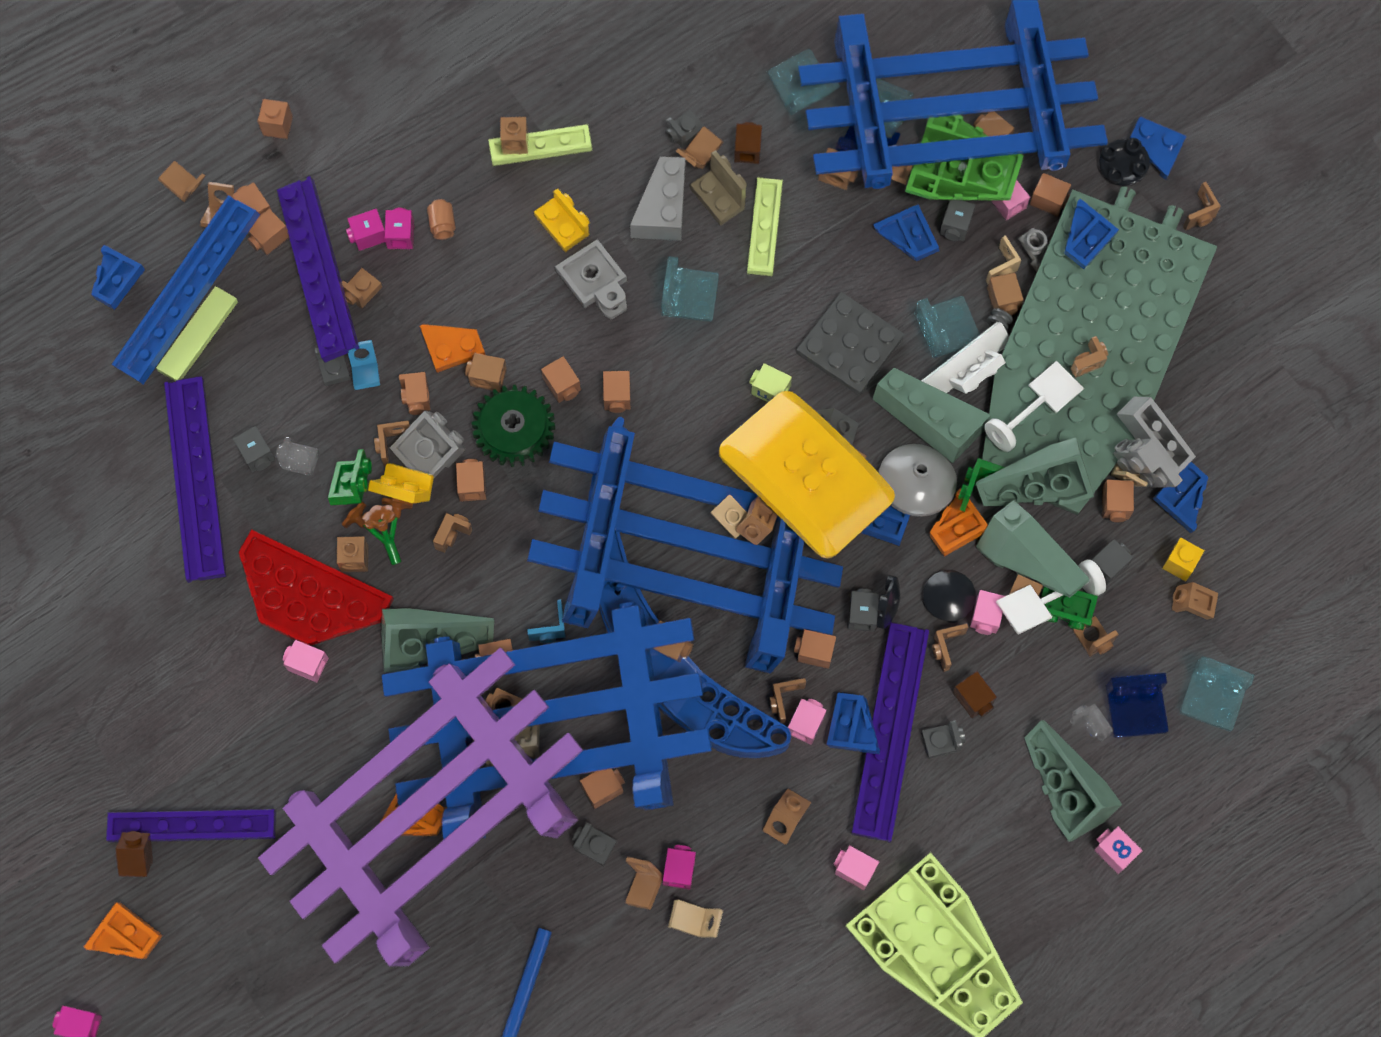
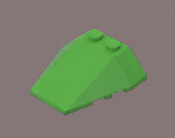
[905,115,1023,201]

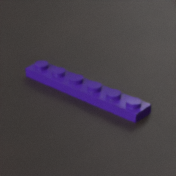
[106,809,276,842]

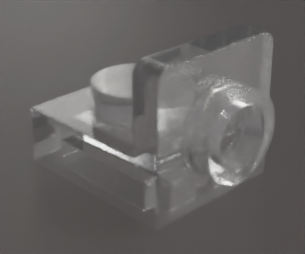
[276,437,320,476]
[1069,703,1113,742]

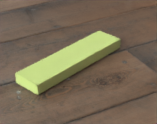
[489,124,592,166]
[747,178,783,276]
[156,286,238,382]

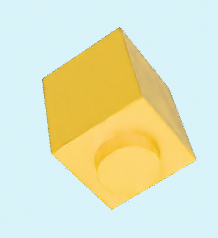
[1162,537,1205,582]

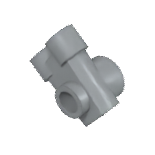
[1019,228,1049,272]

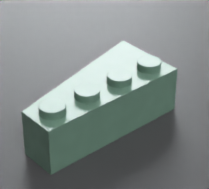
[873,368,991,463]

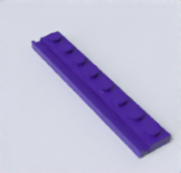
[277,176,360,362]
[164,376,227,583]
[851,623,929,843]

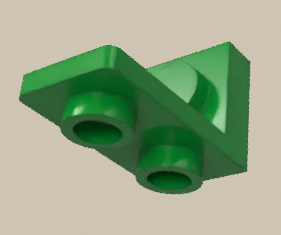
[958,458,1005,512]

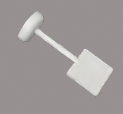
[984,361,1084,452]
[996,559,1106,634]

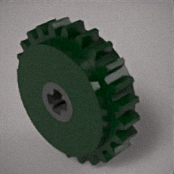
[472,385,556,467]

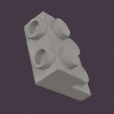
[390,411,466,478]
[1113,438,1183,487]

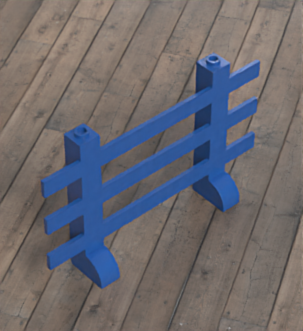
[798,0,1108,189]
[527,426,843,674]
[382,602,712,839]

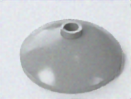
[878,444,957,517]

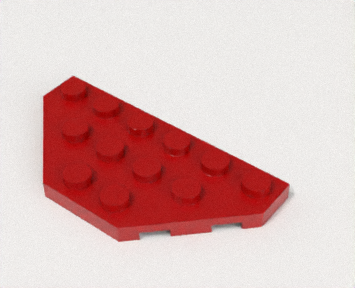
[238,529,394,646]

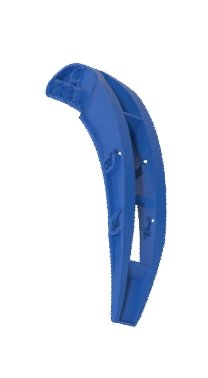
[588,417,791,758]

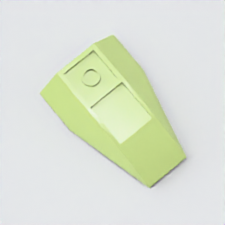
[846,853,1022,1037]

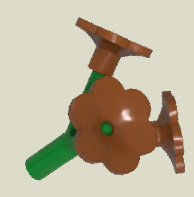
[342,498,413,565]

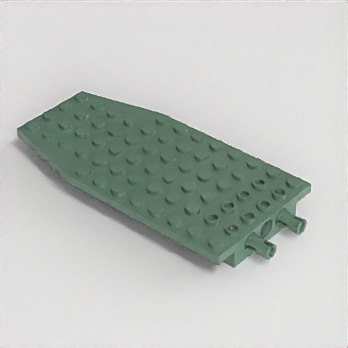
[982,187,1217,515]

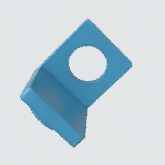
[348,340,380,390]
[527,600,566,643]

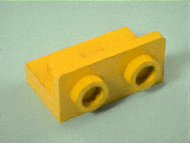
[534,189,590,252]
[368,463,434,504]

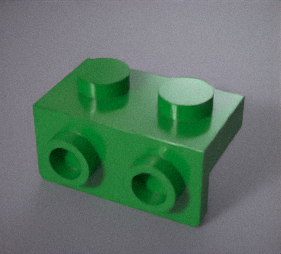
[328,449,372,505]
[1040,587,1098,631]

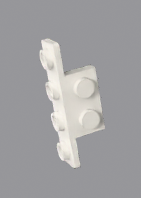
[921,322,1009,394]

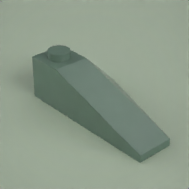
[381,608,494,672]

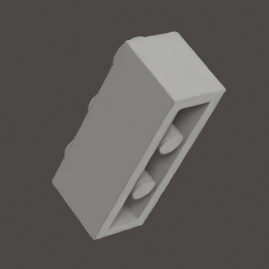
[1117,396,1196,474]

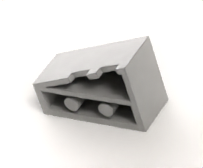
[630,157,685,240]

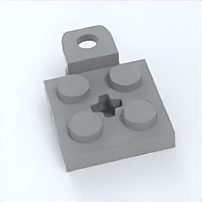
[555,239,627,319]

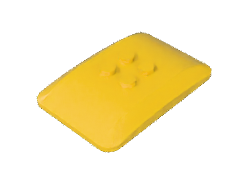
[719,391,895,558]

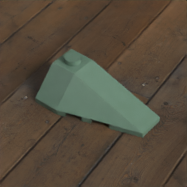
[976,437,1094,506]
[976,500,1090,597]
[1025,720,1122,842]

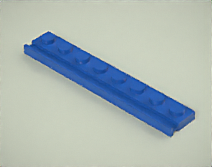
[112,195,260,385]

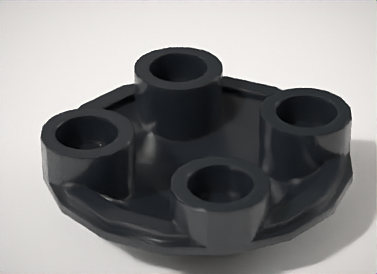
[1099,138,1150,186]
[923,570,976,623]
[877,575,901,629]

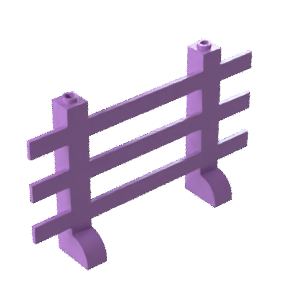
[258,647,583,966]

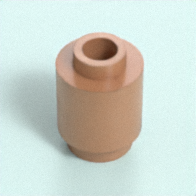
[427,199,456,240]

